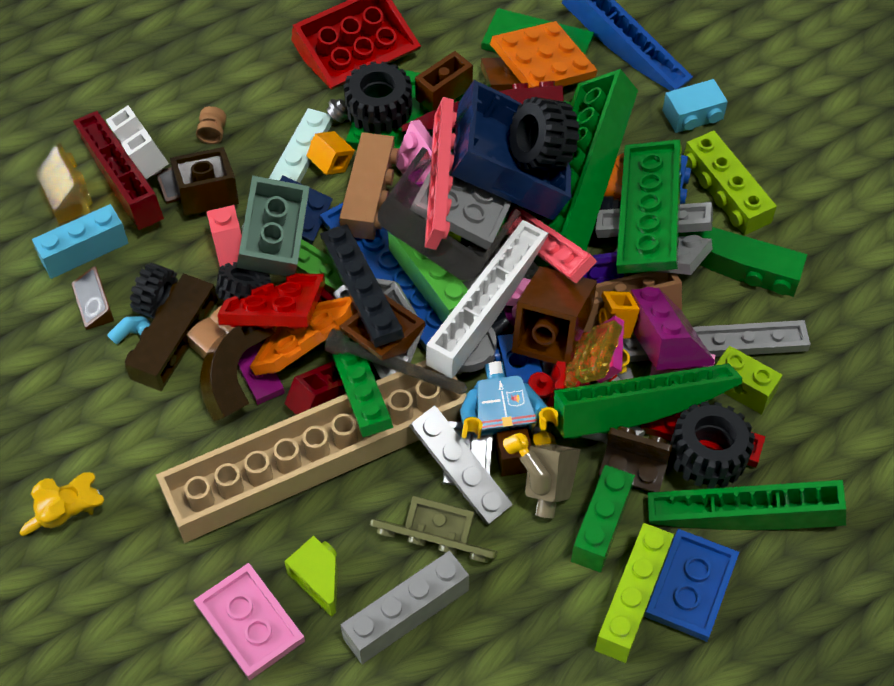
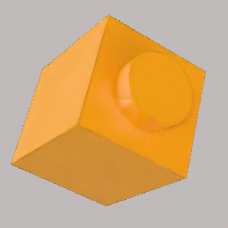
[306,131,355,175]

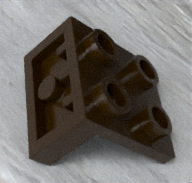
[598,426,672,493]

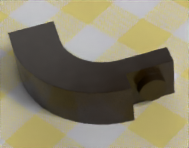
[200,325,275,421]

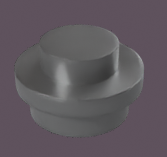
[327,99,349,123]

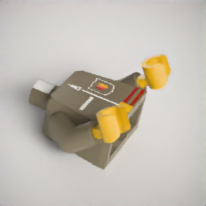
[503,431,580,518]

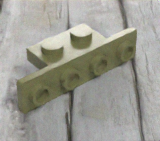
[370,496,498,563]

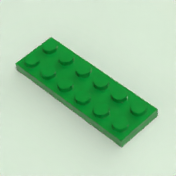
[616,139,682,274]

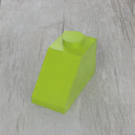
[284,535,338,617]

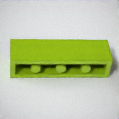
[595,522,674,663]

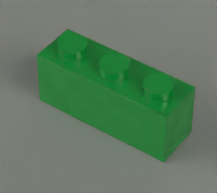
[571,465,635,573]

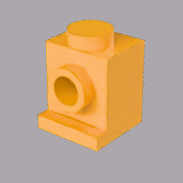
[599,291,640,338]

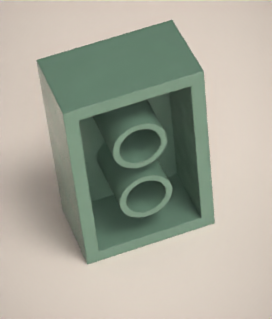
[236,175,310,277]

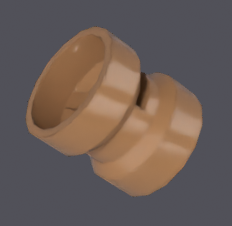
[196,106,227,144]

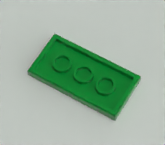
[481,8,594,56]

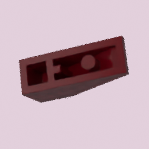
[284,361,376,415]

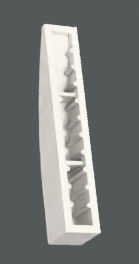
[426,220,548,379]

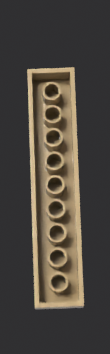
[156,360,466,543]

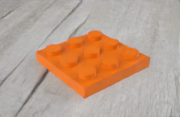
[490,21,598,88]

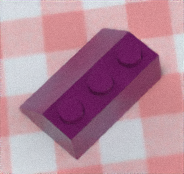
[630,287,715,370]

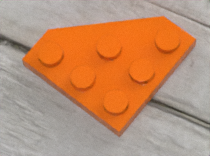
[250,296,357,376]

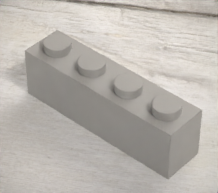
[341,551,469,664]

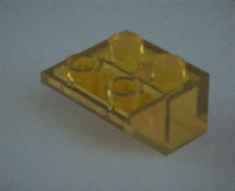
[36,143,93,226]

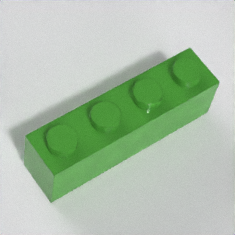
[388,217,468,323]

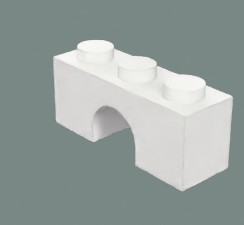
[106,105,169,179]

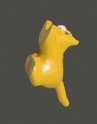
[20,472,104,536]

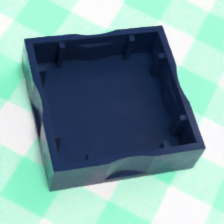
[451,80,571,220]

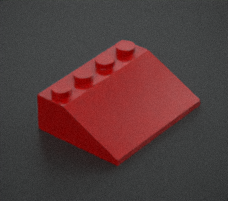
[291,0,421,90]

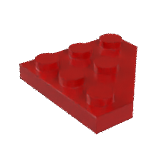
[217,273,325,329]

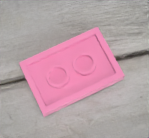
[194,563,305,681]

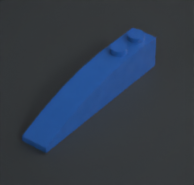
[562,0,693,91]

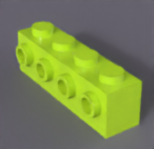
[684,130,777,236]

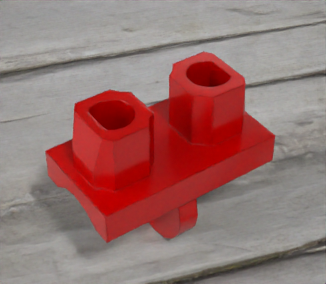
[527,361,581,408]

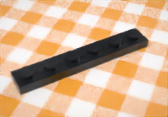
[320,224,404,348]

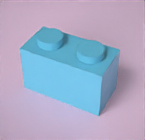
[662,79,728,133]

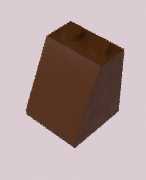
[512,266,597,368]

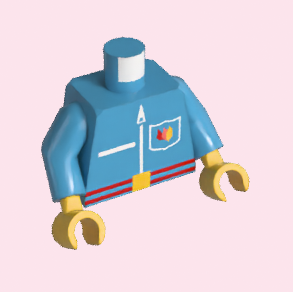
[460,361,558,439]

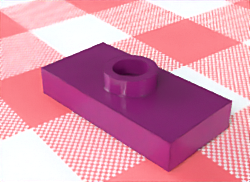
[238,343,285,405]

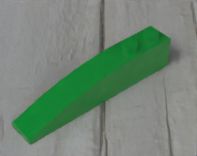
[679,227,807,297]
[554,363,742,438]
[648,480,846,530]

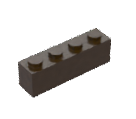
[125,273,218,392]

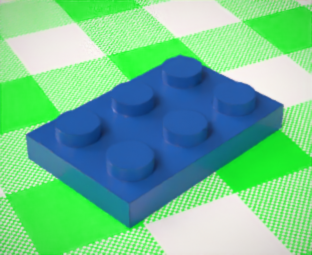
[644,529,739,642]

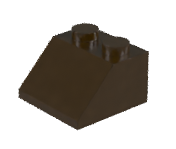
[170,147,239,216]

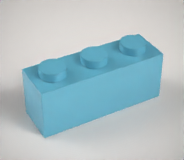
[32,204,129,279]

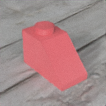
[206,205,242,267]

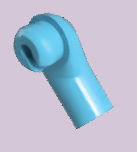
[107,316,150,345]

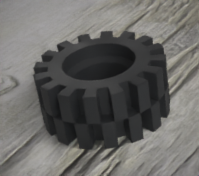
[215,262,271,301]
[130,263,178,319]

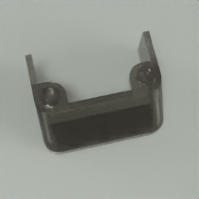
[377,147,522,282]

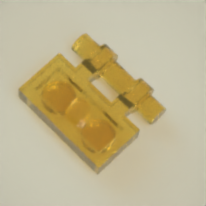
[564,320,623,388]

